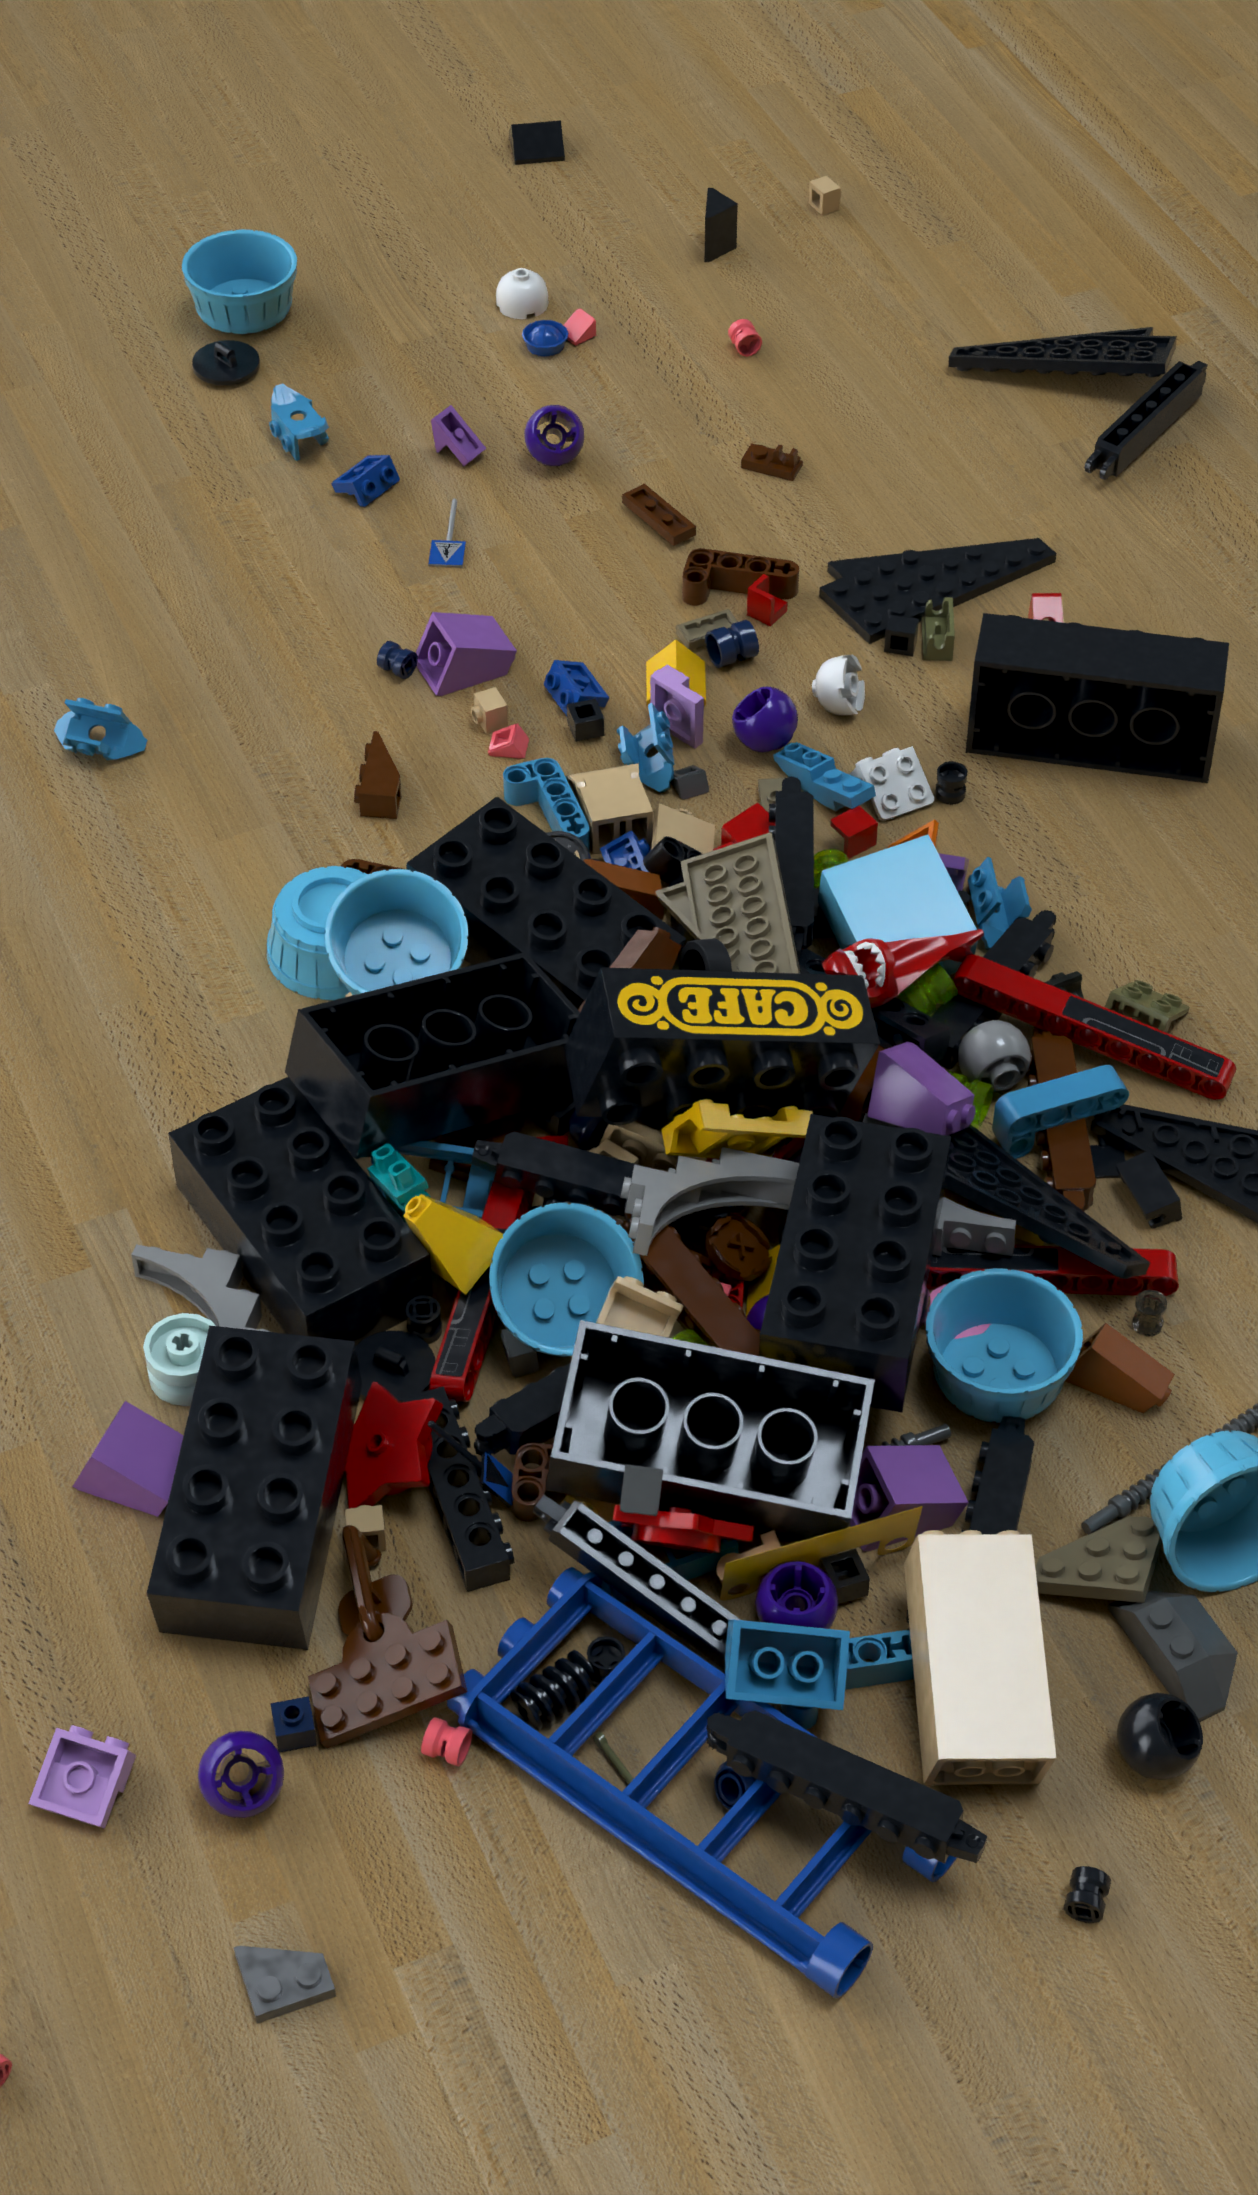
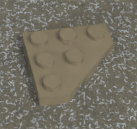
[1036,1516,1162,1603]

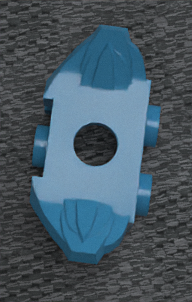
[269,383,329,461]
[54,698,148,760]
[617,703,675,793]
[968,857,1032,950]

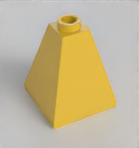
[403,1194,503,1295]

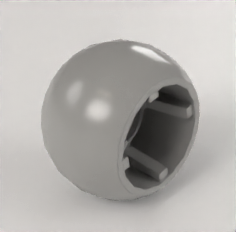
[958,1020,1031,1092]

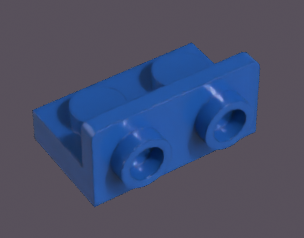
[331,455,400,507]
[544,660,609,716]
[599,830,651,873]

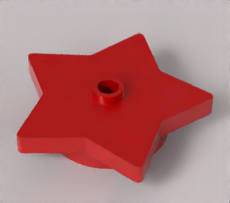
[345,1382,443,1509]
[613,1505,754,1553]

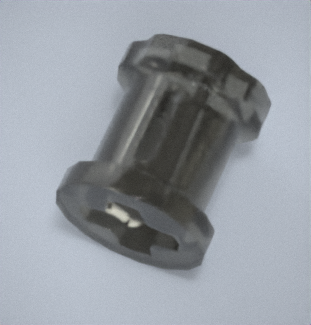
[1132,1290,1167,1337]

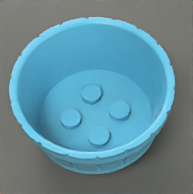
[182,229,297,334]
[267,866,368,1000]
[324,869,468,995]
[489,1202,644,1357]
[926,1268,1083,1423]
[1150,1430,1258,1592]

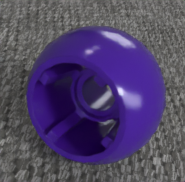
[524,405,585,466]
[732,686,798,753]
[755,1561,838,1629]
[198,1730,284,1818]

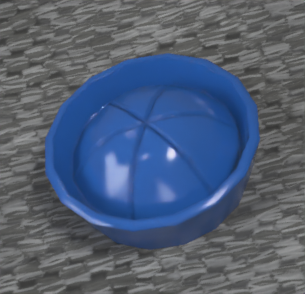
[522,320,569,357]

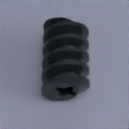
[510,1650,597,1731]

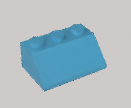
[725,1619,850,1710]

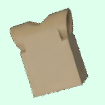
[566,763,653,854]

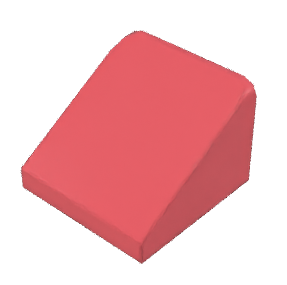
[563,308,596,346]
[488,723,529,759]

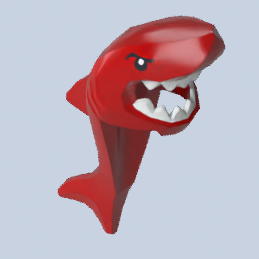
[822,929,984,1008]

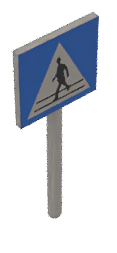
[428,499,466,568]

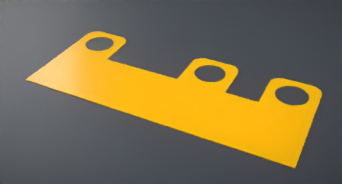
[720,1506,923,1601]

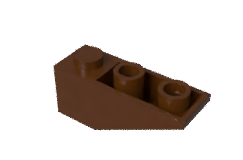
[354,731,402,819]

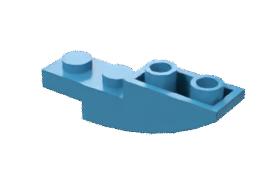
[773,742,876,811]

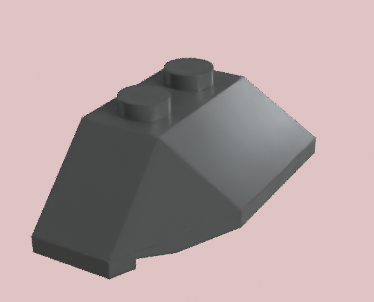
[1108,1591,1238,1722]

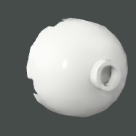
[496,268,549,319]
[812,654,865,715]

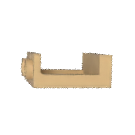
[596,1276,683,1338]

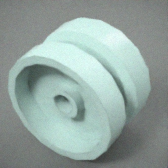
[143,1313,216,1406]

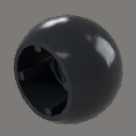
[1117,1693,1203,1780]

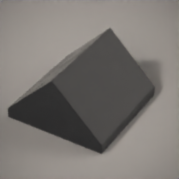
[509,120,565,165]
[704,188,738,262]

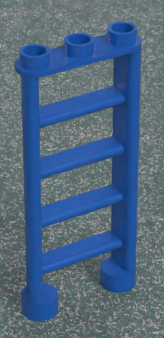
[447,1567,957,1998]

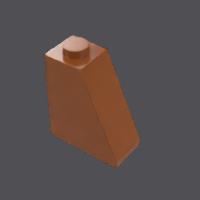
[583,859,666,920]
[1065,1323,1175,1414]

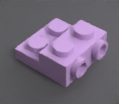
[650,665,704,749]
[28,1725,136,1829]

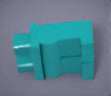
[367,1144,430,1227]

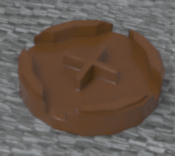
[705,1216,772,1281]

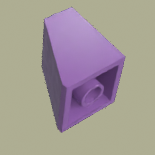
[416,612,517,696]
[867,1042,975,1136]
[72,1401,184,1517]
[850,1445,969,1551]

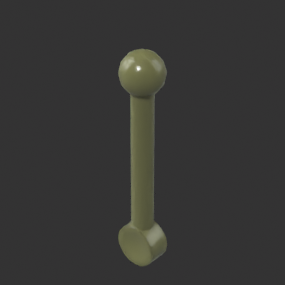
[593,1731,634,1785]

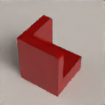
[747,574,788,626]
[830,805,878,859]

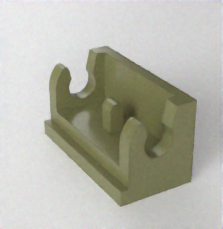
[921,597,955,661]

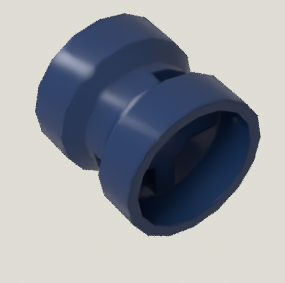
[377,641,418,679]

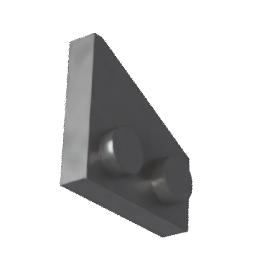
[234,1946,336,2023]

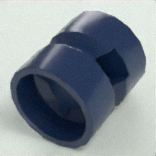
[705,620,759,668]

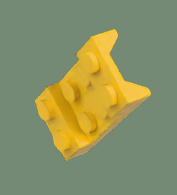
[661,1099,813,1158]

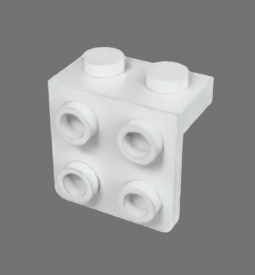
[849,746,934,821]

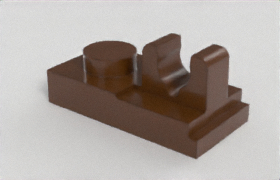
[741,443,803,481]

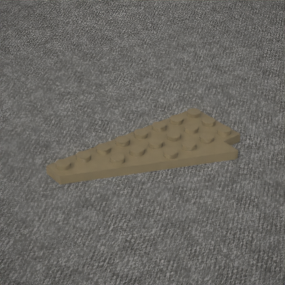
[656,832,801,974]

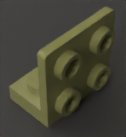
[1105,980,1190,1033]

